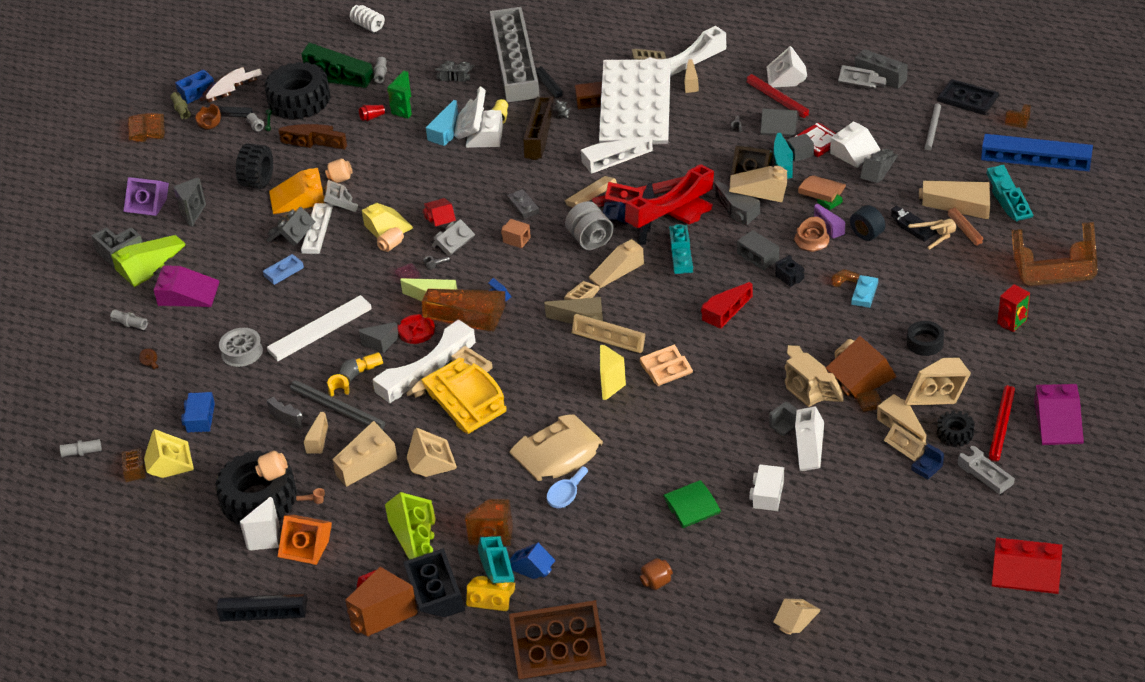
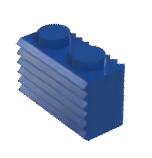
[181,392,215,433]

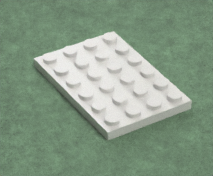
[599,59,671,144]

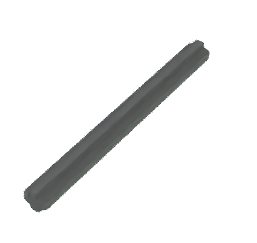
[290,380,385,430]

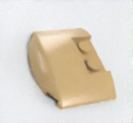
[510,415,603,481]

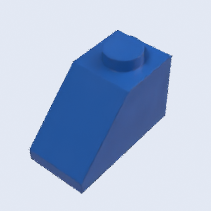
[509,542,555,579]

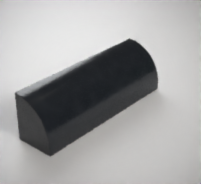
[217,593,308,622]

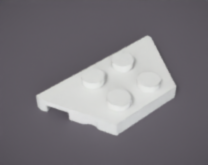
[454,86,486,139]

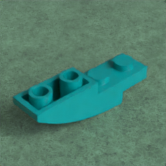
[986,165,1033,221]
[669,224,693,274]

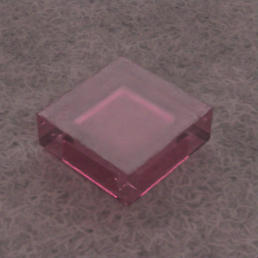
[395,263,420,280]

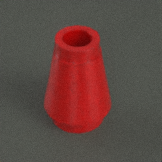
[359,105,385,121]

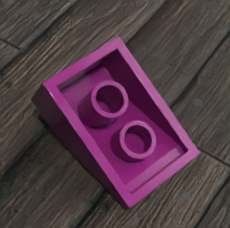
[154,266,220,307]
[1034,384,1084,445]

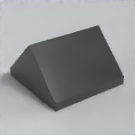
[761,109,799,137]
[174,178,206,227]

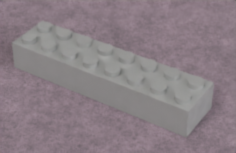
[490,7,539,103]

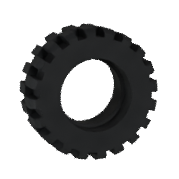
[264,62,330,120]
[215,450,297,526]

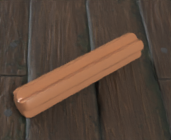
[948,207,983,245]

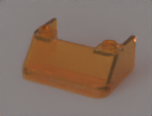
[1011,222,1098,286]

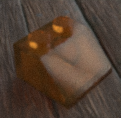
[465,499,513,546]

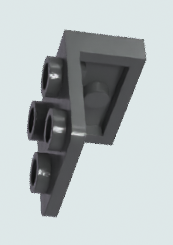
[266,207,316,246]

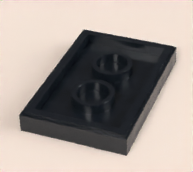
[937,79,999,115]

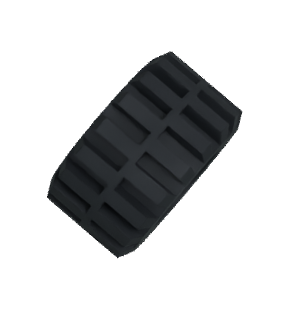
[236,143,273,189]

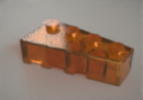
[422,288,506,332]

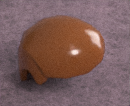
[195,104,221,129]

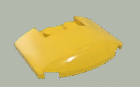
[422,358,506,434]

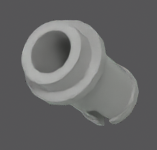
[246,113,264,132]

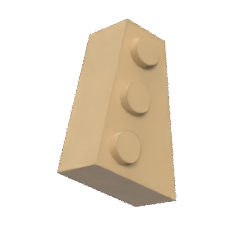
[332,421,397,487]

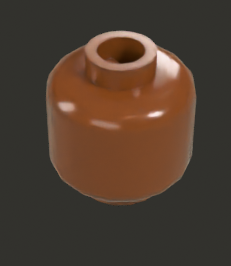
[639,558,673,590]

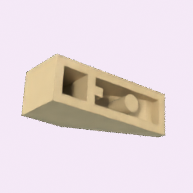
[589,239,644,288]
[877,394,926,443]

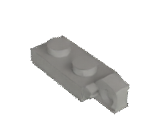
[838,65,887,89]

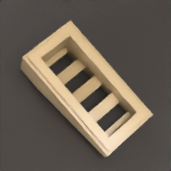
[684,59,699,93]
[564,281,600,300]
[304,412,328,454]

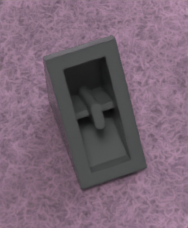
[359,322,399,353]

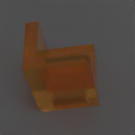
[1005,104,1031,128]

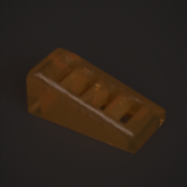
[122,448,146,482]

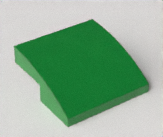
[663,480,721,528]

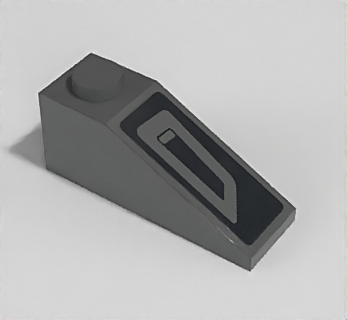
[715,181,760,225]

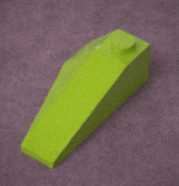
[111,235,185,287]
[385,492,435,560]

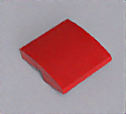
[667,197,713,224]

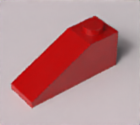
[701,282,753,329]

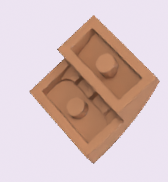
[798,175,846,203]

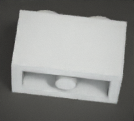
[750,465,784,511]

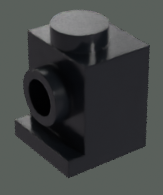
[775,255,804,287]

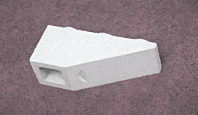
[795,406,824,471]

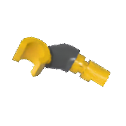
[327,352,383,397]

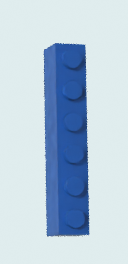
[981,134,1093,172]

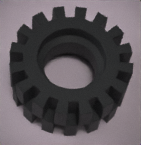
[937,410,975,447]

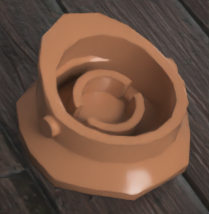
[794,216,829,252]

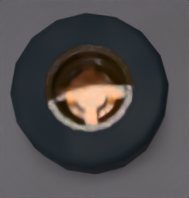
[850,205,885,241]

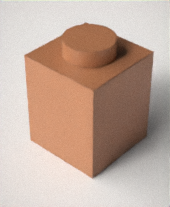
[501,219,531,248]

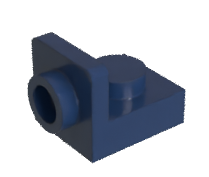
[603,202,629,224]
[911,444,944,480]

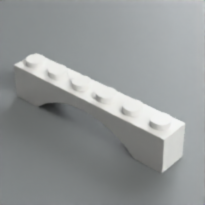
[645,26,726,76]
[372,319,476,403]

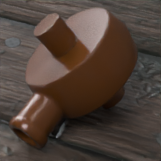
[139,348,159,370]

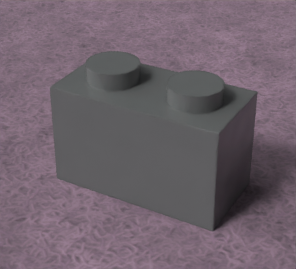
[737,230,779,270]

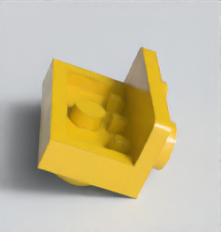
[466,576,515,611]

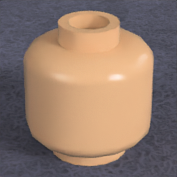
[325,159,353,183]
[255,451,288,481]

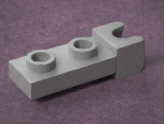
[958,446,1015,495]

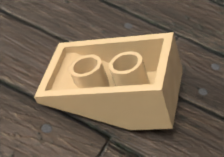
[729,166,787,202]
[904,358,971,405]

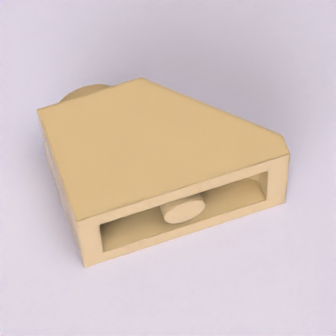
[774,599,821,635]

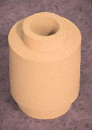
[377,227,404,252]

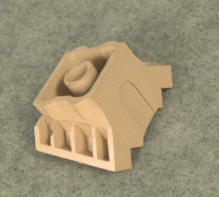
[785,345,844,407]

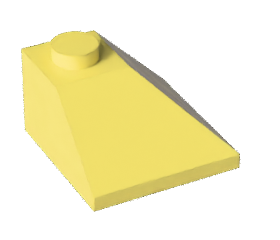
[362,203,413,238]
[144,429,194,478]

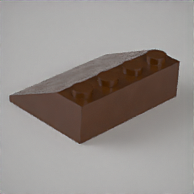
[509,600,607,680]

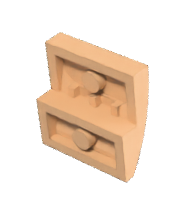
[639,344,693,386]

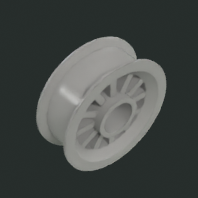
[219,328,263,367]

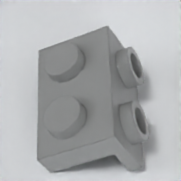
[432,219,475,256]

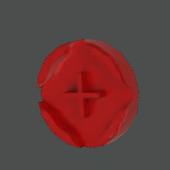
[397,314,435,344]

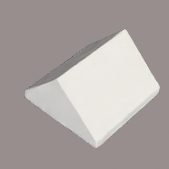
[240,497,280,550]

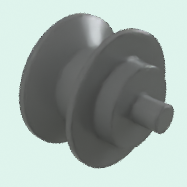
[553,100,571,118]

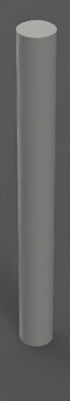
[925,103,941,150]

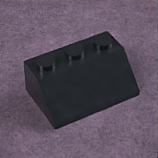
[403,548,465,618]

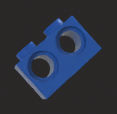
[175,70,214,104]

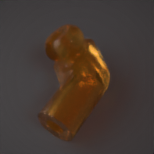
[831,269,860,287]

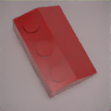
[992,537,1062,594]

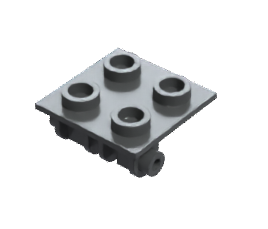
[435,61,475,82]

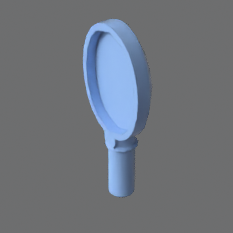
[547,466,588,508]

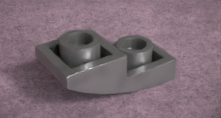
[267,397,303,429]

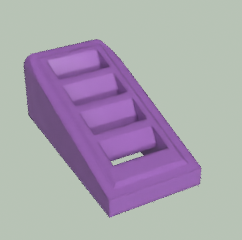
[814,204,845,239]

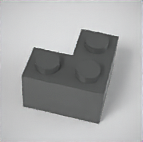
[91,227,143,268]

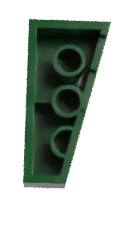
[301,42,374,88]

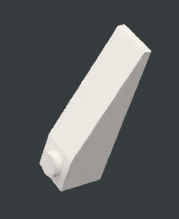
[581,136,653,174]

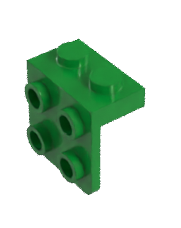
[387,71,412,119]

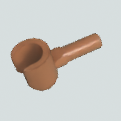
[296,488,325,504]

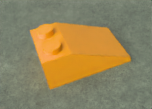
[269,168,325,214]

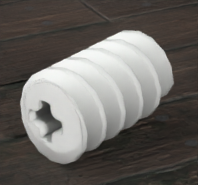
[350,5,385,32]

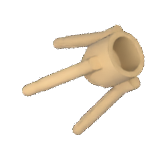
[908,219,956,249]

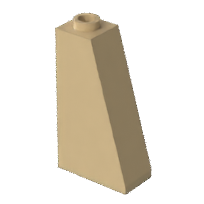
[919,181,990,219]

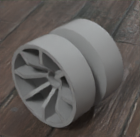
[565,201,613,250]

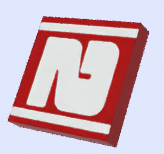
[795,122,837,157]

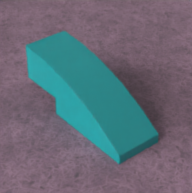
[774,132,793,179]
[478,536,514,583]

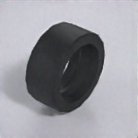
[907,321,944,356]

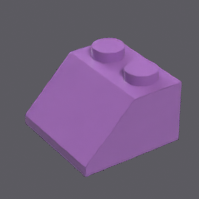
[124,177,169,216]

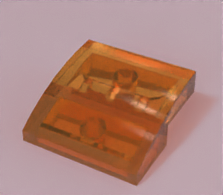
[128,113,165,142]

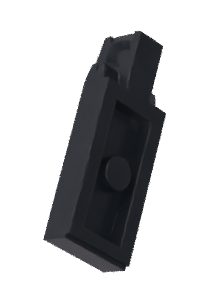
[891,206,937,242]

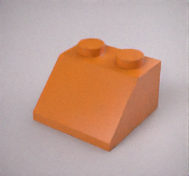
[277,515,332,565]

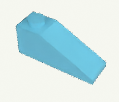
[426,100,458,146]

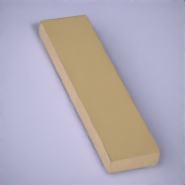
[572,314,645,353]

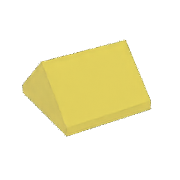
[600,345,626,400]

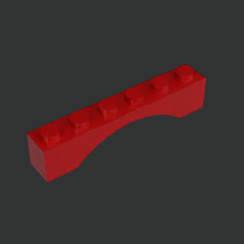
[625,164,714,228]

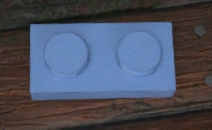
[263,254,304,285]

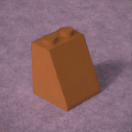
[826,336,897,399]
[345,567,418,636]

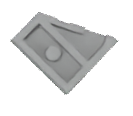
[324,180,358,212]

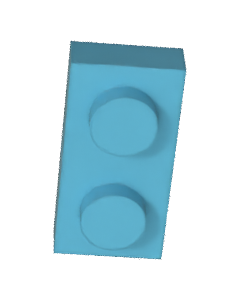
[851,275,878,308]

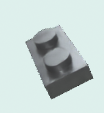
[507,189,539,219]

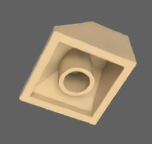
[407,428,457,477]

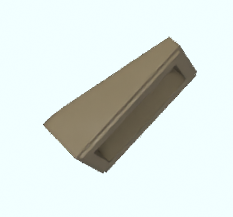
[632,49,666,60]

